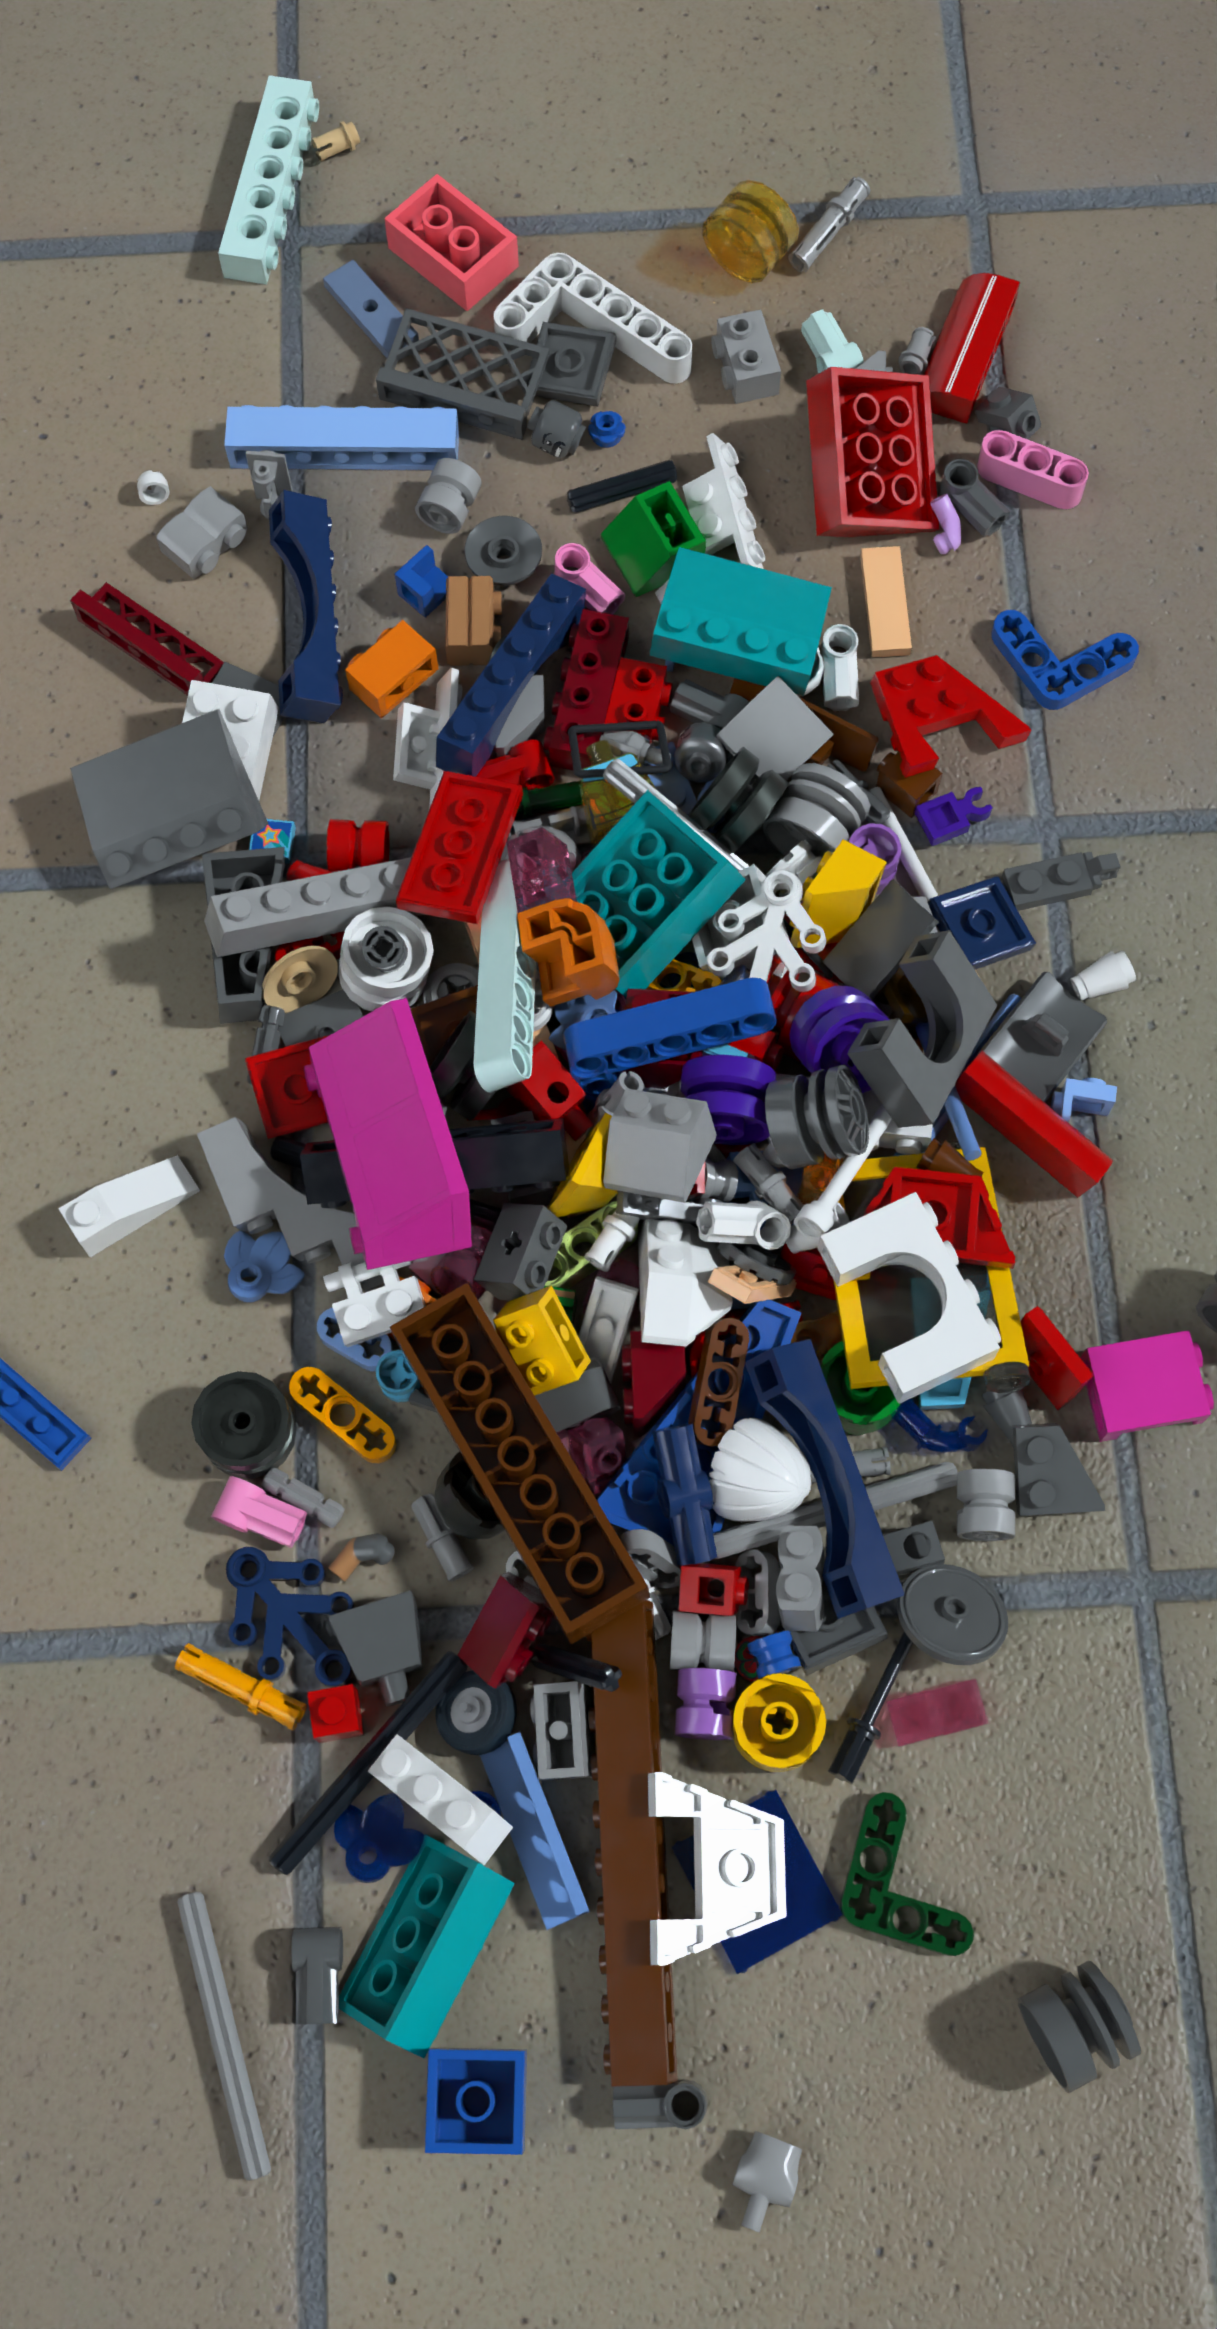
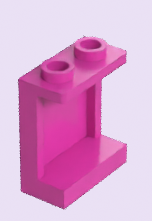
[1080,1330,1214,1442]

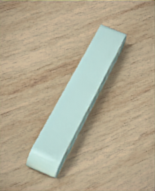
[473,852,539,1093]

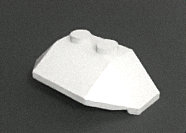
[638,1219,732,1347]

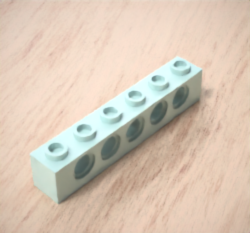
[218,75,319,285]

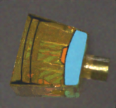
[579,740,657,845]

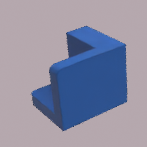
[394,545,448,618]

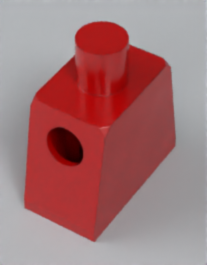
[505,1040,594,1142]

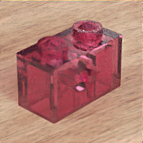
[506,827,577,913]

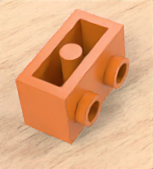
[345,620,439,719]

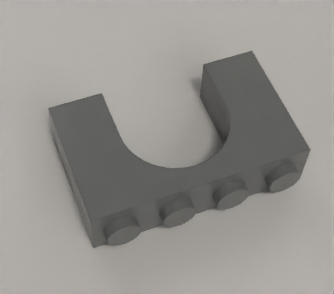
[847,930,997,1128]

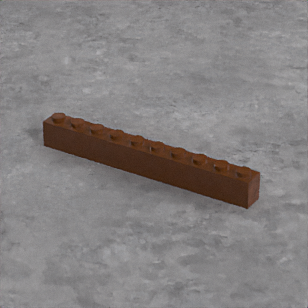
[586,1600,678,2087]

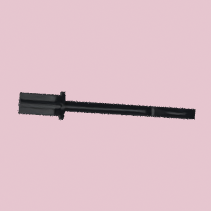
[828,1631,913,1784]

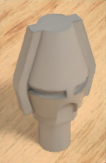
[600,731,671,765]

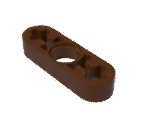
[688,1318,749,1446]

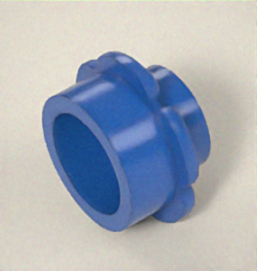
[588,411,626,448]

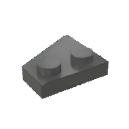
[1013,1423,1105,1516]

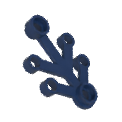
[226,1547,354,1688]

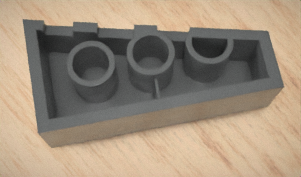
[202,847,285,1024]

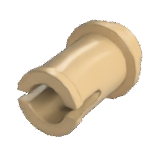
[311,121,360,162]

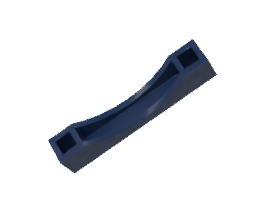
[269,490,343,723]
[436,573,586,776]
[745,1339,905,1619]

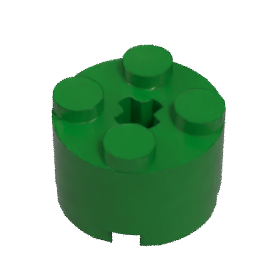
[821,1338,901,1436]

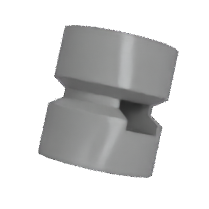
[415,458,482,534]
[957,1469,1015,1541]
[670,1610,736,1672]

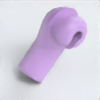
[930,493,961,554]

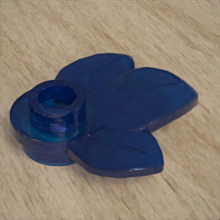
[334,1793,424,1883]

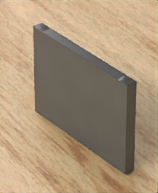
[822,879,939,1000]

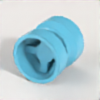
[376,1350,422,1402]

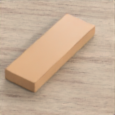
[860,546,912,658]
[708,1265,797,1304]

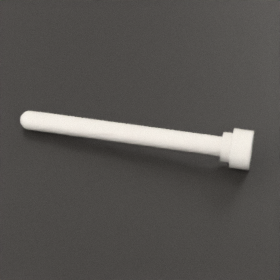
[794,1104,892,1241]

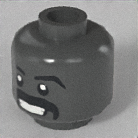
[527,400,586,459]

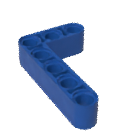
[563,977,777,1114]

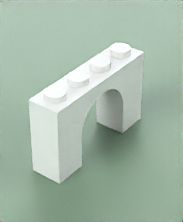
[818,1192,1001,1404]

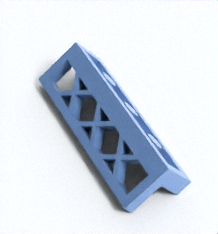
[480,1732,590,1930]

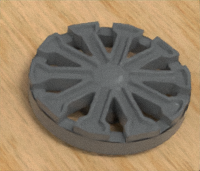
[717,1242,797,1285]

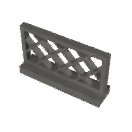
[376,308,550,440]

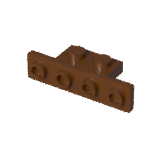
[730,678,879,772]

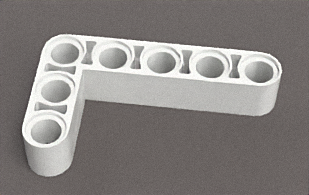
[494,253,692,384]

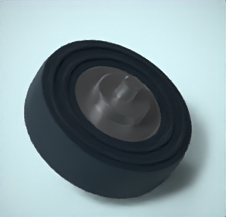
[435,1670,517,1755]

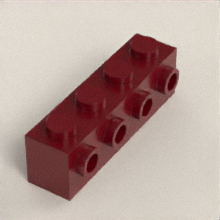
[544,609,629,771]

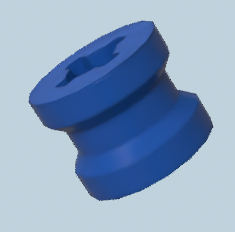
[747,1631,802,1679]

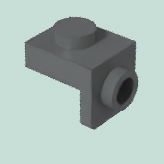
[975,387,1041,439]

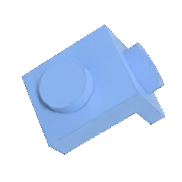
[1050,1078,1117,1122]

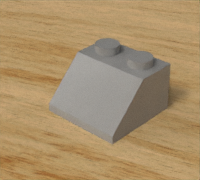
[603,1088,717,1203]

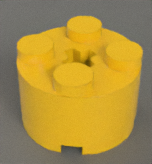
[732,1673,826,1772]

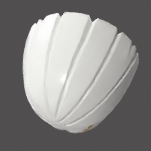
[709,1418,812,1522]

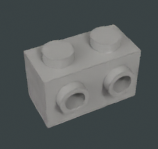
[711,309,781,404]
[530,1681,595,1780]

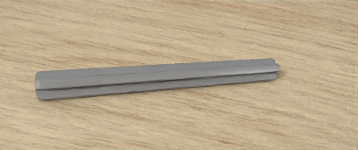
[713,1462,957,1559]
[177,1892,271,2181]

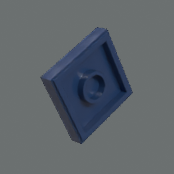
[928,876,1036,970]

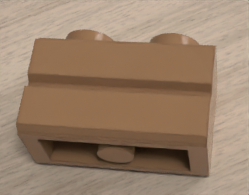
[445,576,502,666]

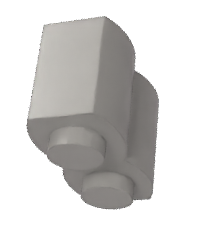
[156,486,248,579]
[776,1525,825,1632]

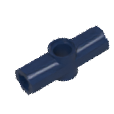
[652,1424,718,1566]

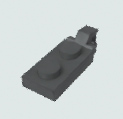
[1002,852,1121,911]
[616,1191,722,1228]

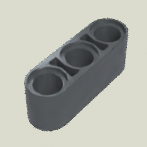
[535,1367,621,1439]

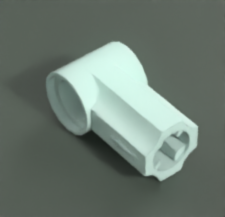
[801,309,864,374]

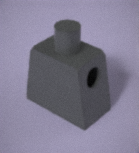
[328,1590,423,1707]

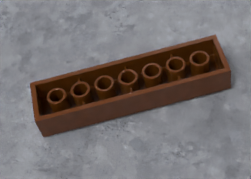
[390,1283,650,1644]

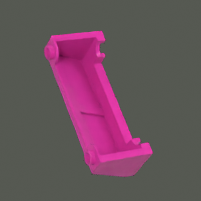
[304,998,472,1270]

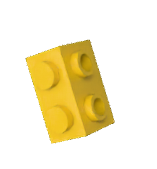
[493,1285,591,1396]

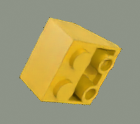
[789,839,887,948]

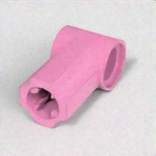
[554,543,625,614]
[211,1476,307,1548]

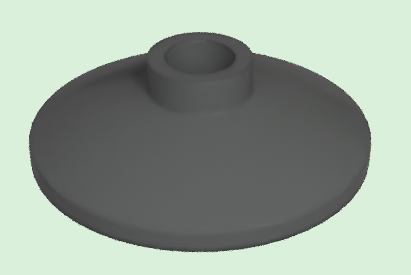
[465,516,542,586]

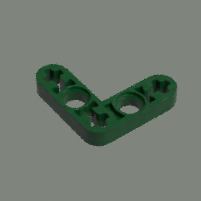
[840,1792,974,1956]

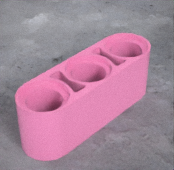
[977,430,1089,509]

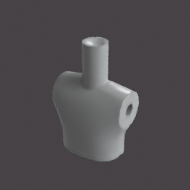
[732,2131,802,2233]

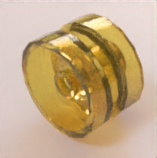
[702,180,799,283]

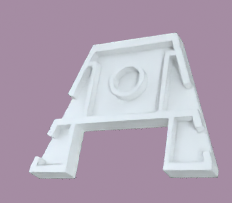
[648,1772,786,1965]

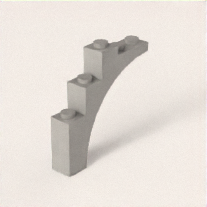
[197,1117,385,1292]

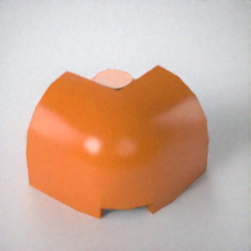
[517,898,620,1007]

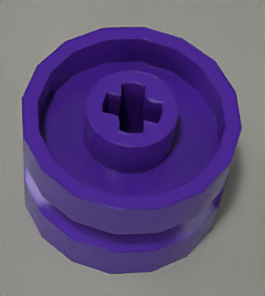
[789,986,890,1093]
[680,1054,776,1145]

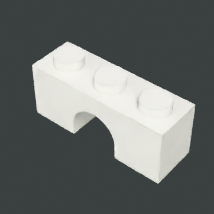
[368,1734,513,1865]

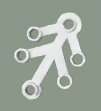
[707,870,826,992]

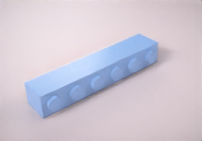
[224,405,459,470]

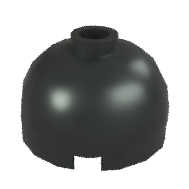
[435,1452,505,1539]

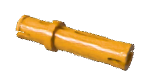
[175,1643,307,1731]

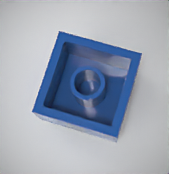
[425,2048,527,2155]

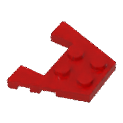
[870,655,1032,778]

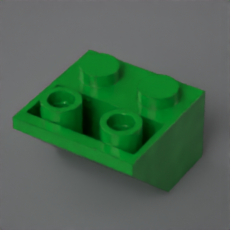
[601,481,706,597]

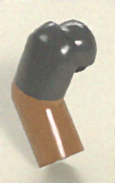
[328,1533,395,1582]

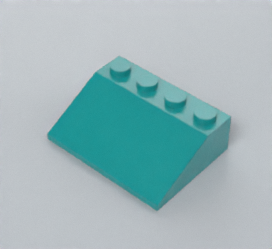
[649,547,832,696]
[544,790,746,998]

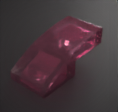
[886,1679,990,1747]

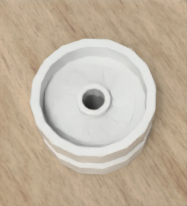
[338,906,434,1011]

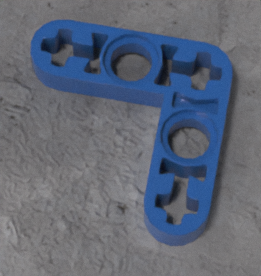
[991,610,1139,710]

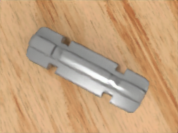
[262,1468,344,1528]

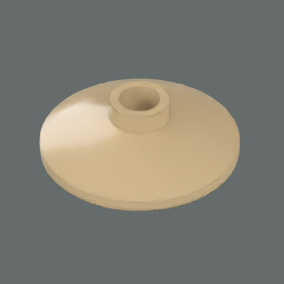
[262,946,338,1013]

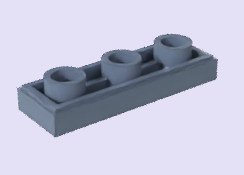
[323,259,419,358]

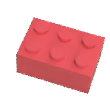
[384,174,519,311]

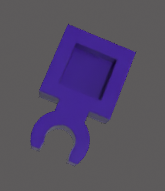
[915,787,992,846]

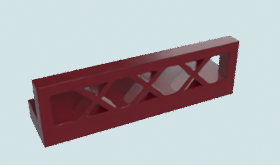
[70,582,224,696]

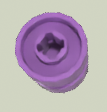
[849,823,901,895]
[675,1668,736,1740]

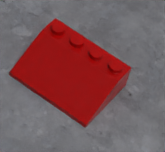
[806,367,939,538]

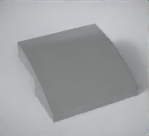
[716,676,834,780]

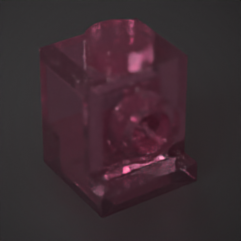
[568,1417,627,1495]

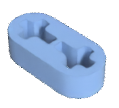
[317,1308,393,1371]

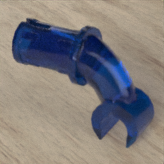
[892,1398,988,1453]

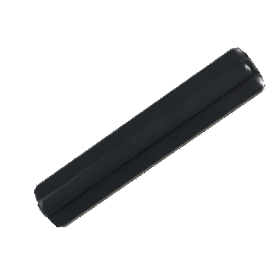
[567,460,677,513]
[531,1643,622,1692]

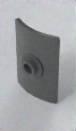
[978,972,1107,1103]

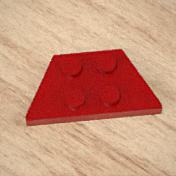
[863,1167,1016,1269]

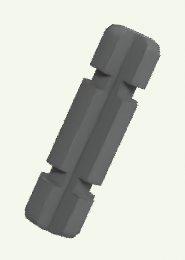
[247,1005,285,1085]

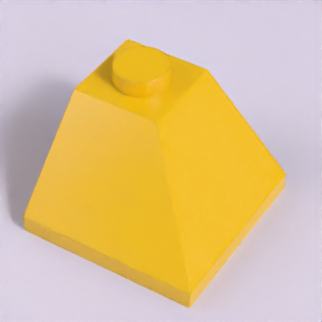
[547,1113,618,1217]

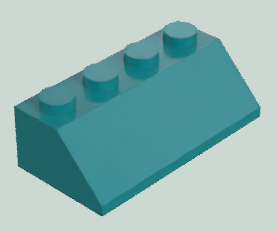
[339,1834,515,2059]

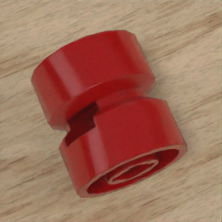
[327,819,390,872]

